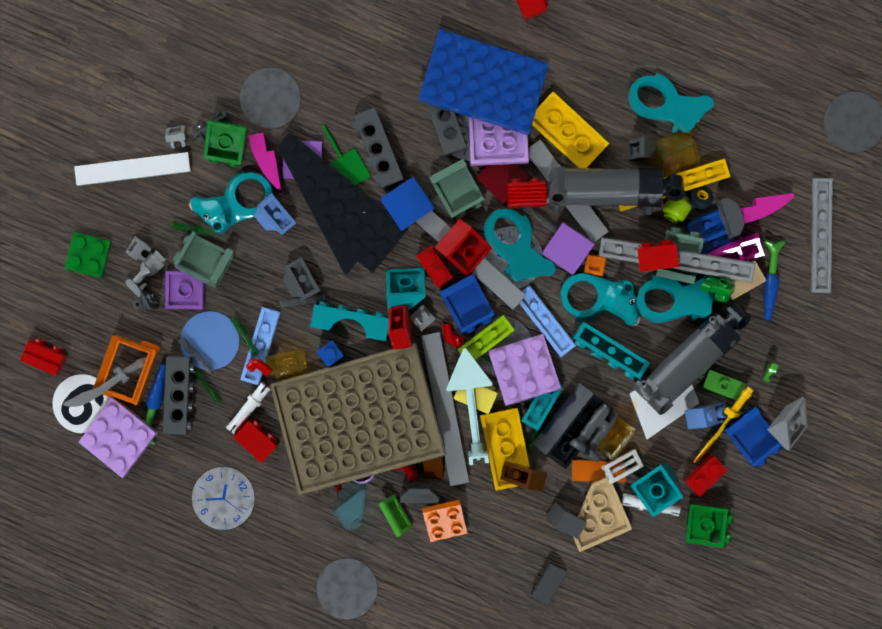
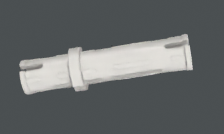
[226,382,271,434]
[621,493,681,516]

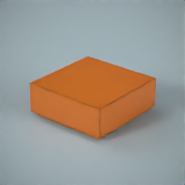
[584,254,606,276]

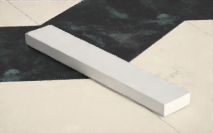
[74,152,191,186]

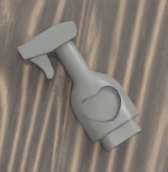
[125,250,167,297]

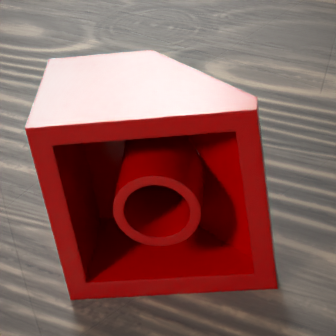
[435,219,492,277]

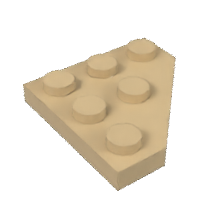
[573,477,632,552]

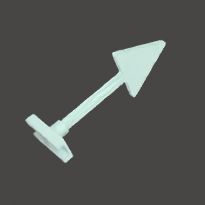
[446,348,492,465]

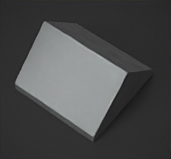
[767,397,808,451]

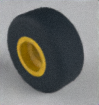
[689,186,713,209]

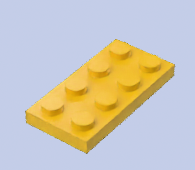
[532,92,609,168]
[480,408,530,491]

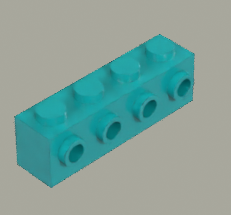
[572,322,650,380]

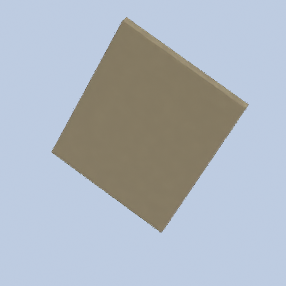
[270,343,446,495]

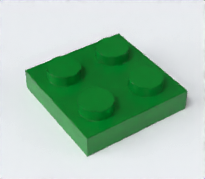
[64,232,112,279]

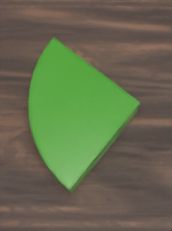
[761,362,778,383]

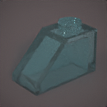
[333,487,367,530]

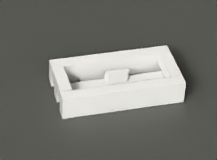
[601,449,643,484]

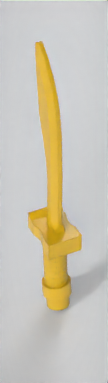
[693,386,754,463]

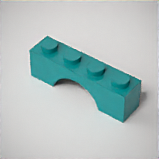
[310,301,388,341]

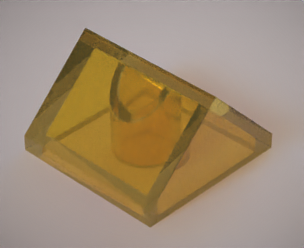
[656,131,701,177]
[588,416,637,461]

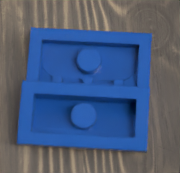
[380,176,435,231]
[685,209,735,254]

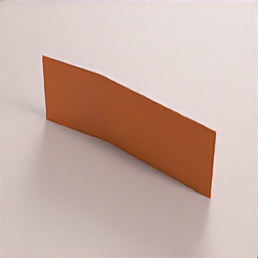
[572,460,626,483]

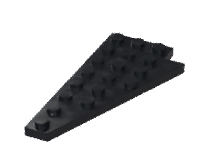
[277,132,408,275]

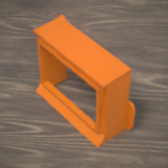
[93,335,161,405]

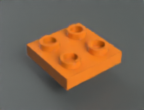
[422,500,468,542]

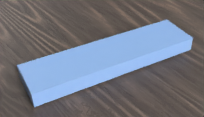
[519,285,576,357]
[240,307,281,386]

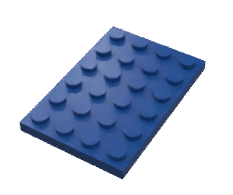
[418,29,549,135]

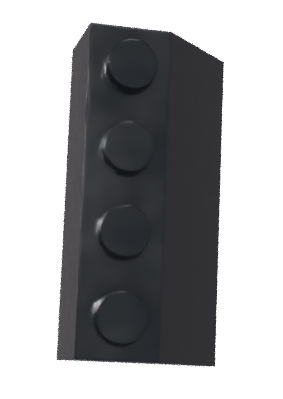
[532,383,612,469]

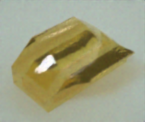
[265,348,307,381]

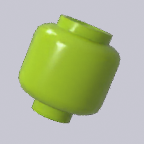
[663,196,692,223]

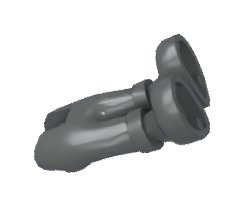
[569,403,619,462]

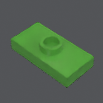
[702,370,745,401]
[379,494,413,537]

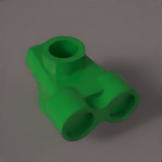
[701,275,735,302]

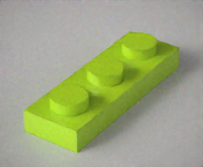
[458,315,515,360]

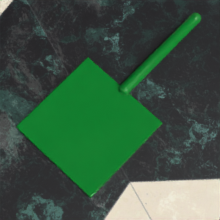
[322,125,371,186]

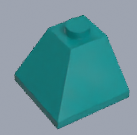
[386,268,426,313]
[631,461,684,517]

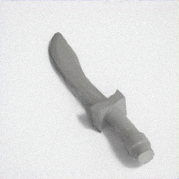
[63,357,146,407]

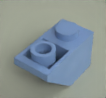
[684,402,728,429]

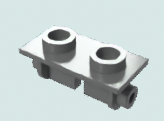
[193,111,233,143]
[133,291,158,310]

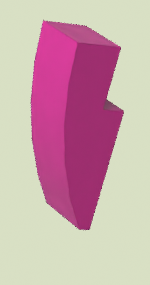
[248,133,283,191]
[740,193,794,223]
[707,233,764,261]

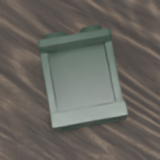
[429,159,485,220]
[656,227,705,284]
[173,231,234,289]

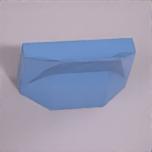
[254,193,296,235]

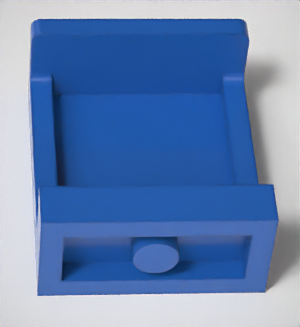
[439,274,495,334]
[723,406,782,467]

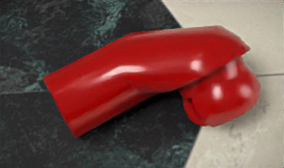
[442,323,465,348]
[246,358,273,377]
[394,464,418,481]

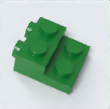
[203,119,247,167]
[686,503,734,548]

